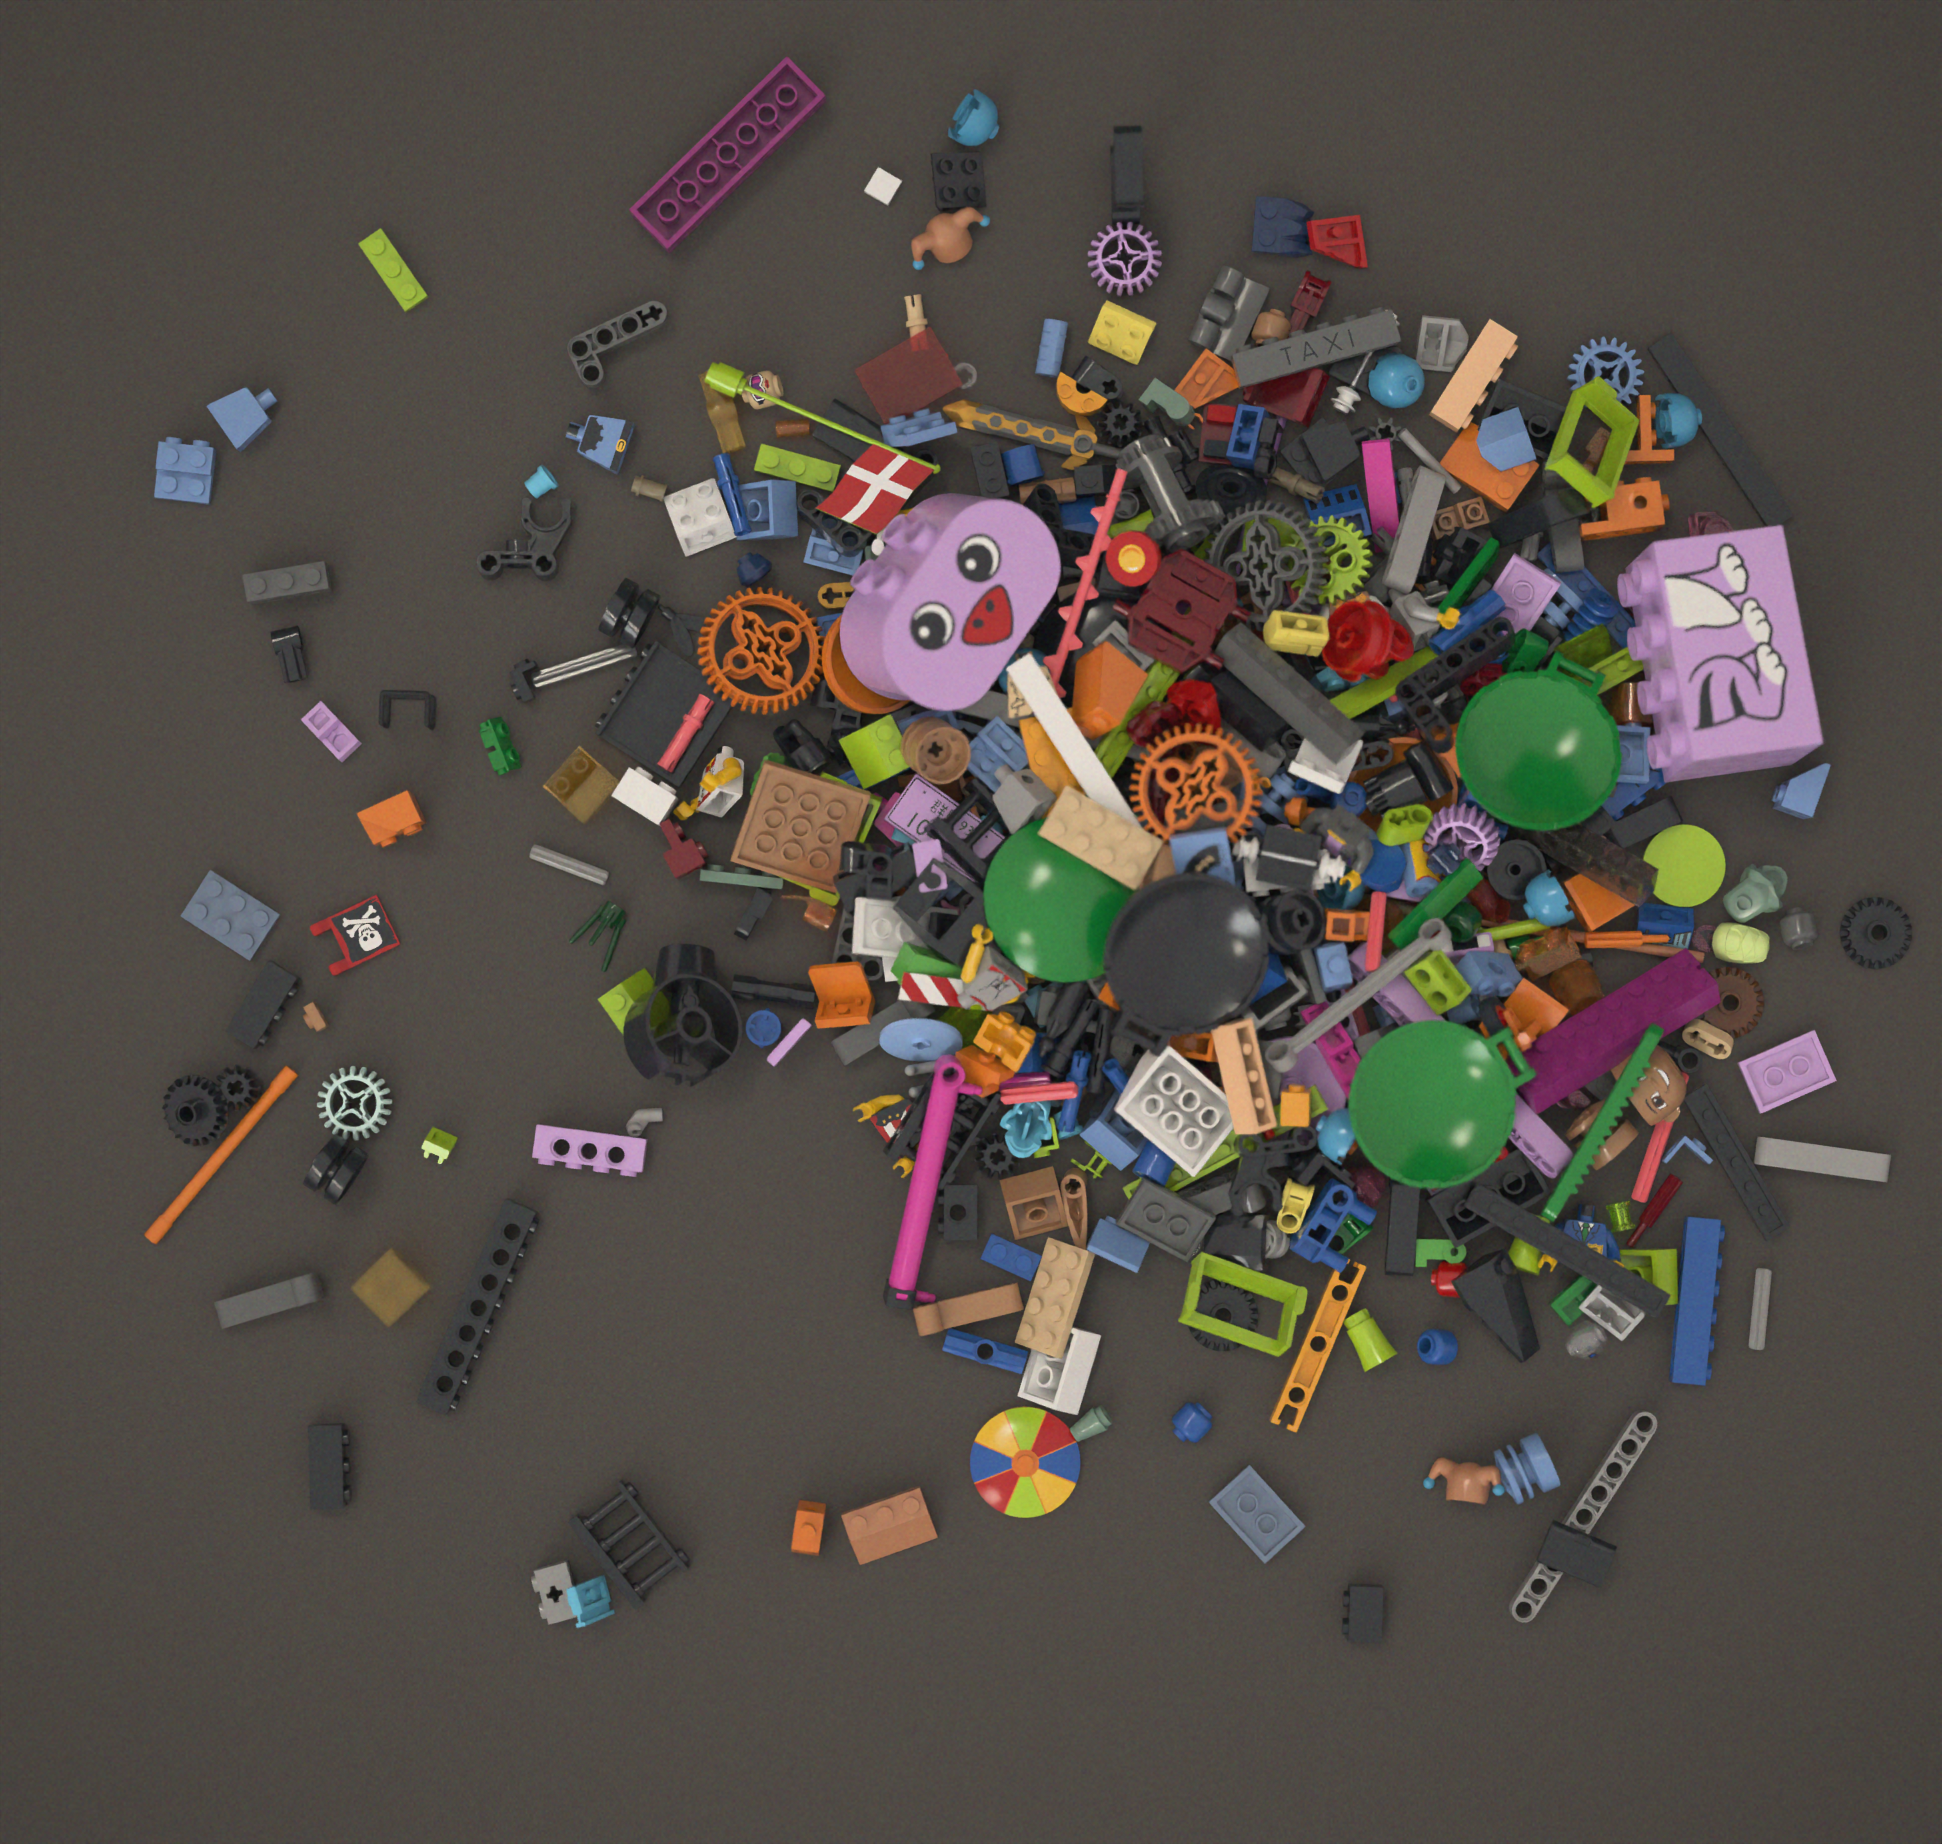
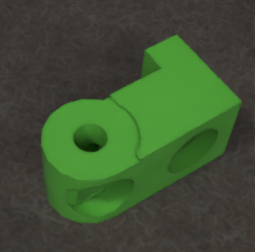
[1414,1238,1466,1267]

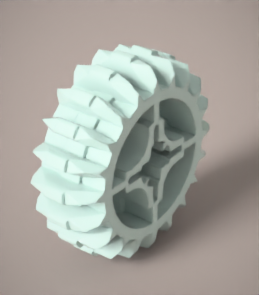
[317,1066,392,1141]

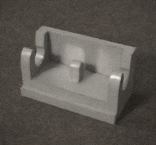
[1092,620,1154,671]

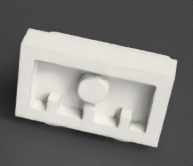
[663,478,737,557]
[1288,738,1363,794]

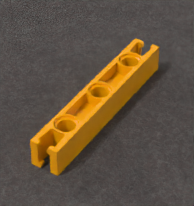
[1269,1259,1366,1432]

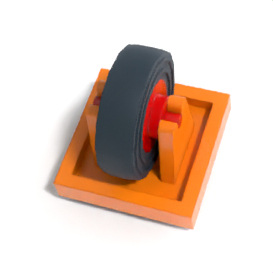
[1478,996,1541,1060]

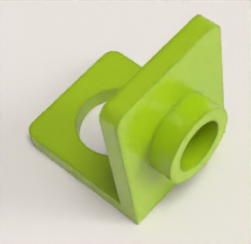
[1033,1116,1059,1158]

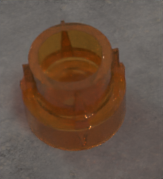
[1608,683,1654,729]
[1549,960,1604,1016]

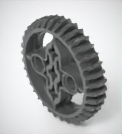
[1203,501,1329,631]

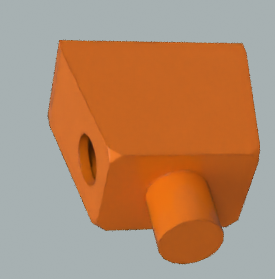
[791,1500,826,1556]

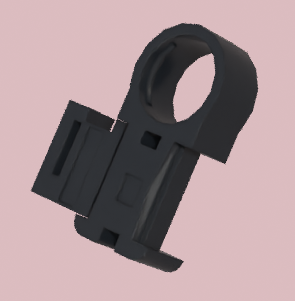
[1254,417,1283,480]

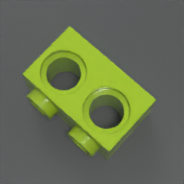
[1404,949,1472,1016]

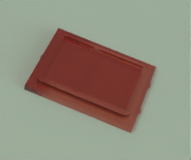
[854,326,963,424]

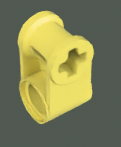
[1277,1178,1315,1234]

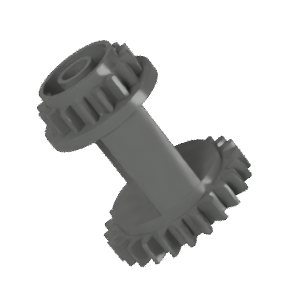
[1115,434,1225,557]

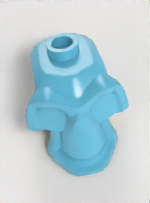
[1000,1100,1052,1158]

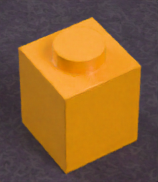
[1280,1084,1312,1127]

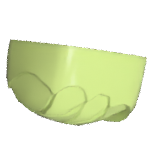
[1712,922,1770,964]

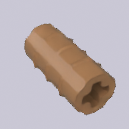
[1019,477,1076,506]

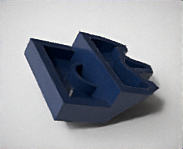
[1251,196,1314,258]

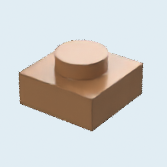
[303,1002,329,1032]

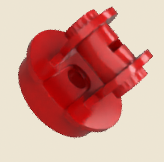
[1322,600,1414,682]

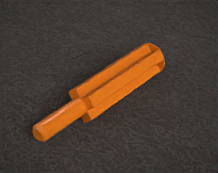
[1584,931,1669,948]

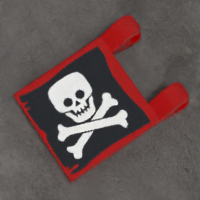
[310,895,400,976]

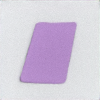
[912,839,947,893]

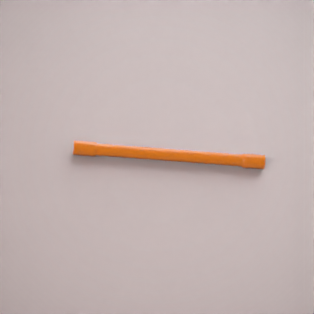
[144,1065,299,1245]

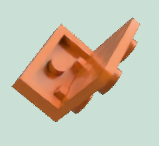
[808,962,876,1029]

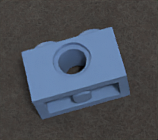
[1455,951,1522,997]

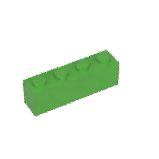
[890,942,963,985]

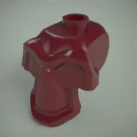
[1126,701,1182,759]

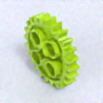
[1285,515,1373,606]

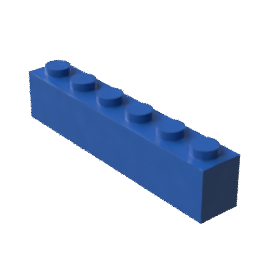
[1669,1216,1725,1386]

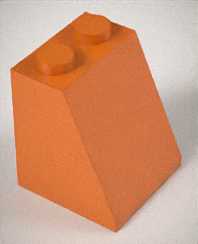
[1072,641,1148,741]
[1559,851,1646,932]
[1480,978,1569,1056]

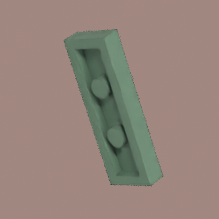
[700,864,784,889]

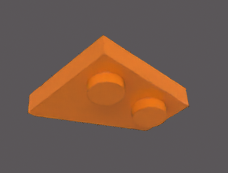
[1174,348,1239,409]

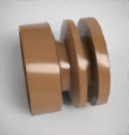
[901,716,971,784]
[1564,1097,1639,1170]

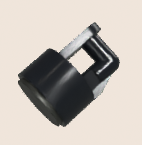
[773,719,833,775]

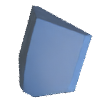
[1476,407,1536,472]

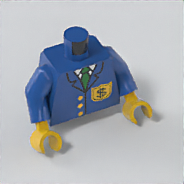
[1538,1204,1625,1272]

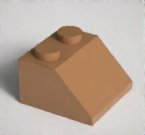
[1000,1166,1068,1240]

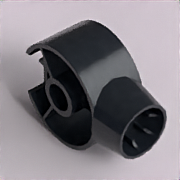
[623,944,742,1087]

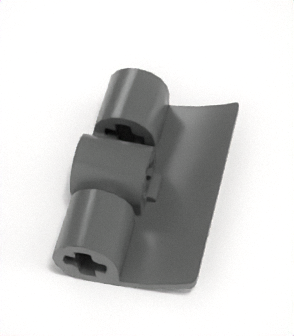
[1188,265,1270,361]

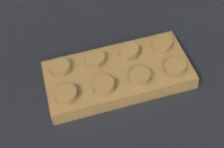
[1038,785,1163,891]
[1015,1237,1095,1359]

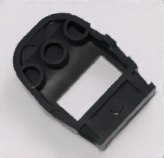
[892,858,1002,969]

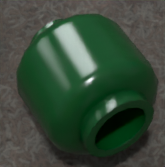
[1442,902,1482,943]

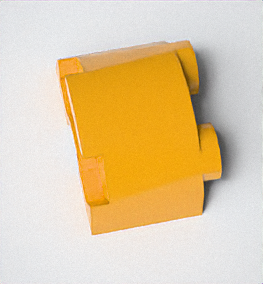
[1056,372,1108,416]
[973,1011,1036,1072]

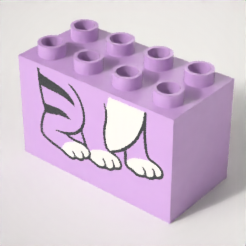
[1617,525,1823,783]

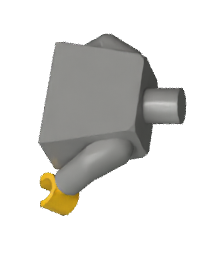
[1388,589,1460,653]

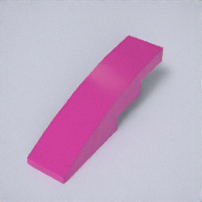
[1362,438,1400,553]
[1301,1002,1361,1100]

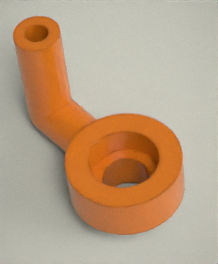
[1284,797,1316,826]

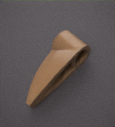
[1061,1168,1088,1250]

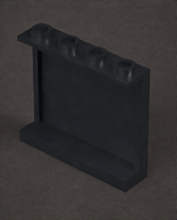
[595,641,733,788]

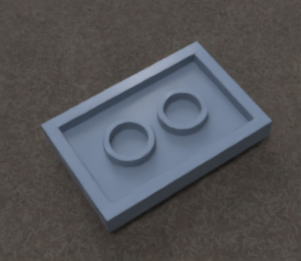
[181,870,281,961]
[1208,1465,1306,1564]

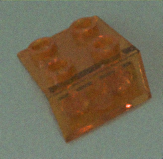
[1515,926,1582,981]

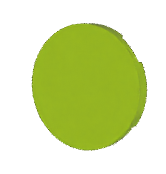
[1642,824,1726,907]

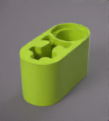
[1376,804,1433,846]

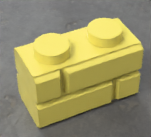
[1263,610,1329,656]

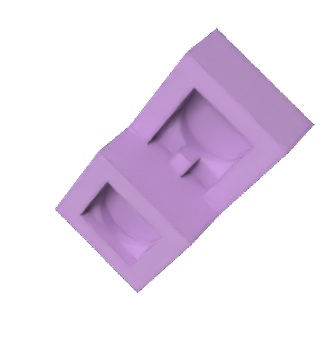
[301,701,362,762]

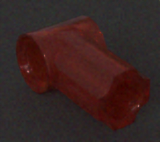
[1466,876,1511,924]

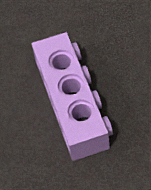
[532,1124,648,1177]

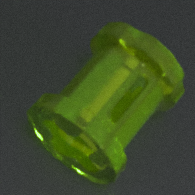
[1606,1201,1636,1233]

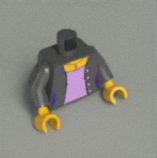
[1293,805,1374,891]

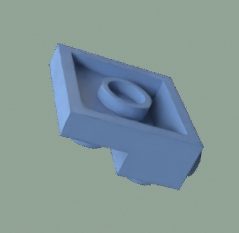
[880,408,957,447]
[154,437,217,504]
[1617,722,1650,784]

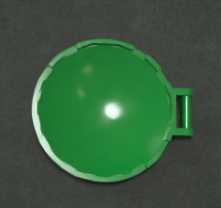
[1455,650,1622,830]
[983,794,1139,982]
[1349,1020,1537,1188]

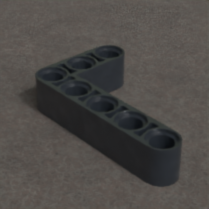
[797,449,938,557]
[1023,483,1163,573]
[1396,617,1516,754]

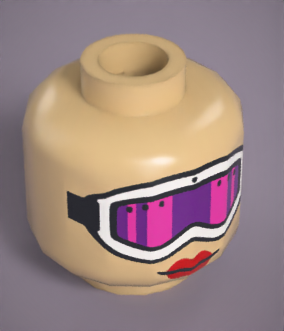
[742,370,783,409]

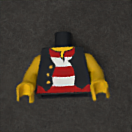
[853,1094,925,1178]

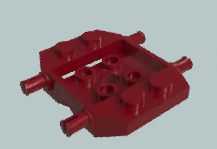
[1112,549,1251,674]

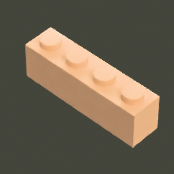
[1429,319,1518,433]
[1211,1018,1277,1134]

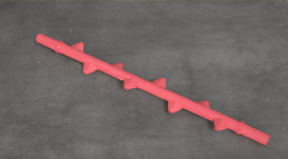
[1042,469,1128,698]

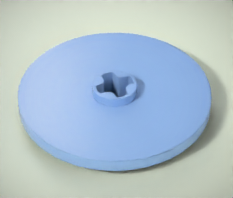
[879,1019,963,1062]

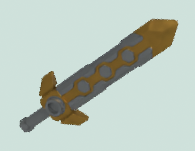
[943,399,1123,470]

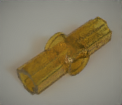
[699,371,746,453]

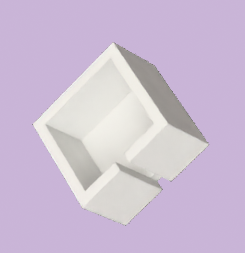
[612,767,679,827]

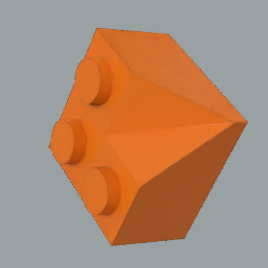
[357,790,427,848]

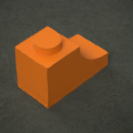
[1167,1031,1218,1062]

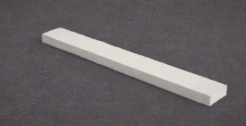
[1006,653,1143,829]

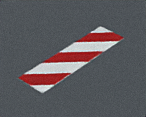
[899,972,993,1012]

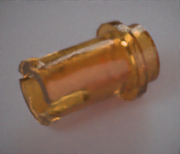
[775,416,810,438]

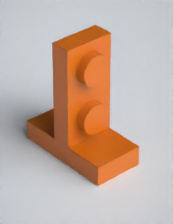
[1624,395,1674,465]

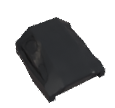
[1204,1212,1269,1271]

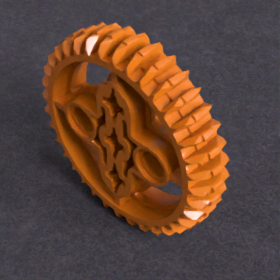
[697,587,825,715]
[1130,724,1263,851]

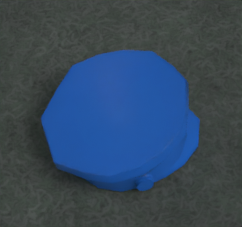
[1360,839,1407,893]

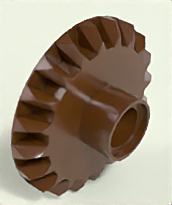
[1696,967,1764,1038]

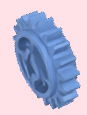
[1567,337,1644,409]

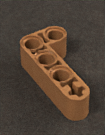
[913,1282,1024,1336]

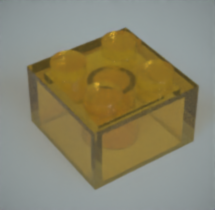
[350,1248,432,1328]

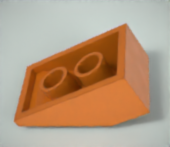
[1440,421,1539,513]

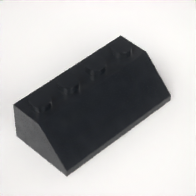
[1425,1147,1552,1248]

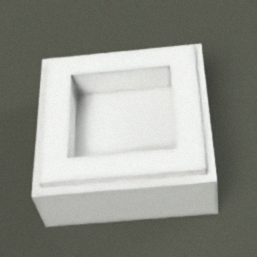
[864,167,902,206]

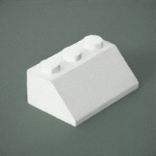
[1018,1326,1101,1415]

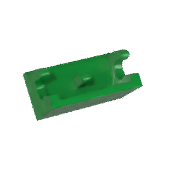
[1547,1275,1598,1327]

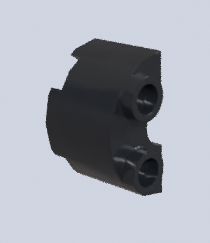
[1432,526,1487,585]

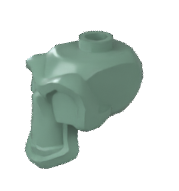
[1723,864,1788,923]

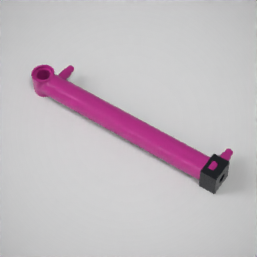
[883,1055,982,1310]

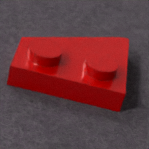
[1306,215,1368,269]

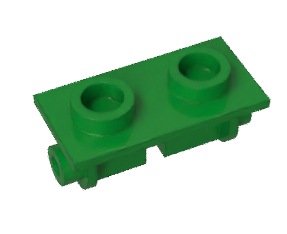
[479,717,522,776]

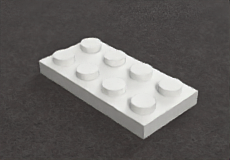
[852,897,958,959]

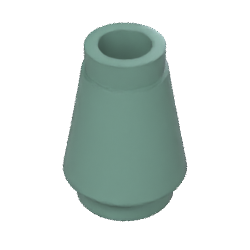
[1070,1405,1113,1442]

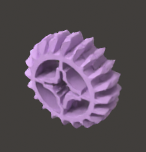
[1088,222,1162,296]
[1425,803,1500,871]

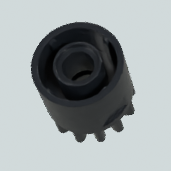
[1363,759,1428,819]

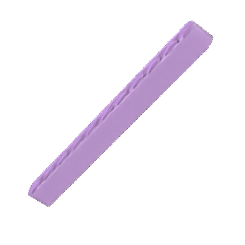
[1348,941,1573,1178]

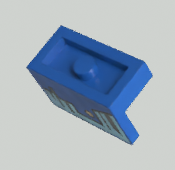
[1636,902,1694,949]

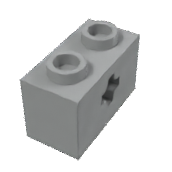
[531,1560,577,1625]

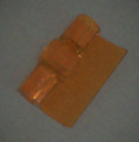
[780,895,838,932]

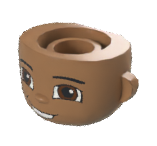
[1611,1045,1687,1126]

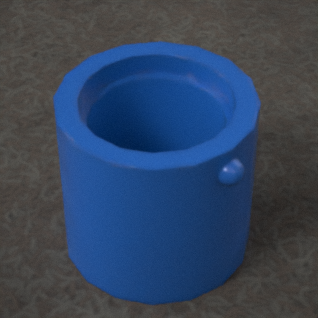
[1001,444,1045,487]
[746,1008,782,1048]
[1133,1141,1176,1187]

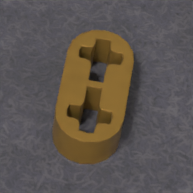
[818,582,855,609]

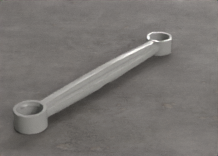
[1265,918,1452,1072]

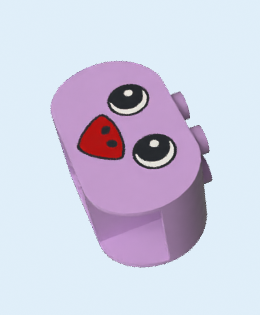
[840,493,1060,710]

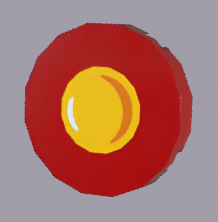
[1106,530,1161,587]

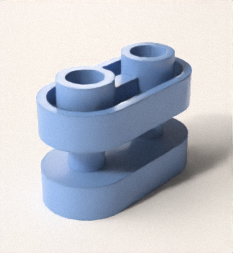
[1542,568,1585,630]
[1254,773,1309,825]

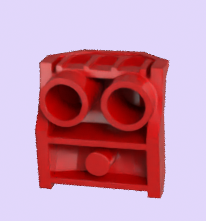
[1166,679,1223,749]

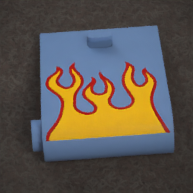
[1398,835,1475,906]

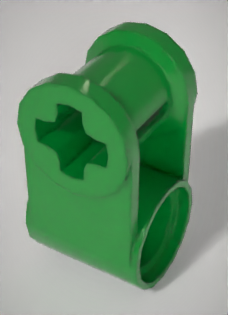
[1502,628,1549,674]
[1334,1213,1374,1254]

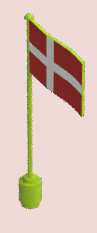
[704,362,941,535]

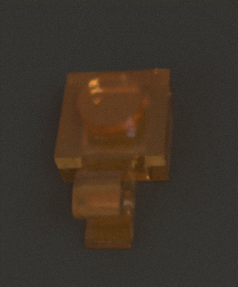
[1582,426,1611,473]

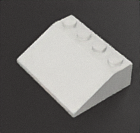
[1114,1045,1234,1177]

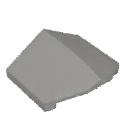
[1415,315,1469,372]
[1578,1285,1646,1341]

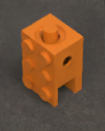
[1579,477,1669,541]

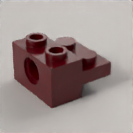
[660,819,709,880]

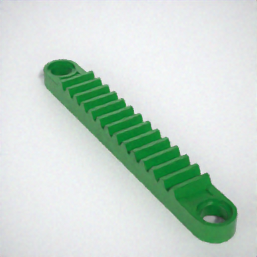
[1541,1022,1664,1222]

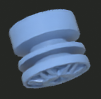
[1493,1432,1560,1505]

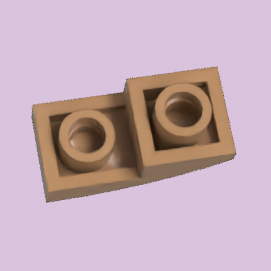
[1432,497,1490,541]

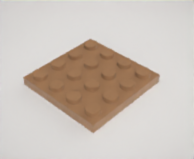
[730,759,871,893]

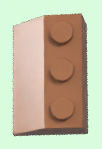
[841,1485,938,1565]

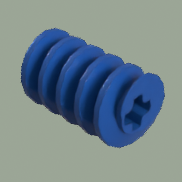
[1563,588,1618,651]

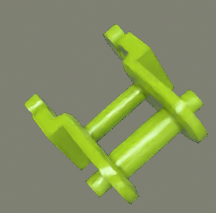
[1071,1141,1112,1179]

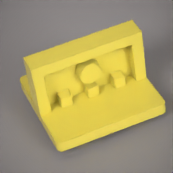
[1088,300,1156,365]

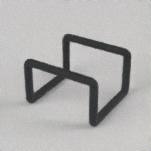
[379,690,436,730]

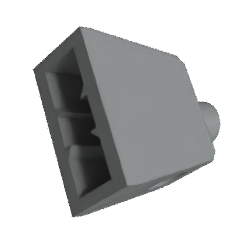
[993,764,1057,835]

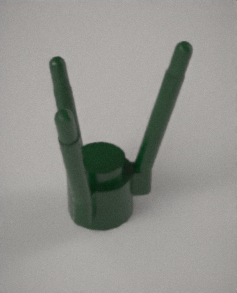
[569,901,626,972]

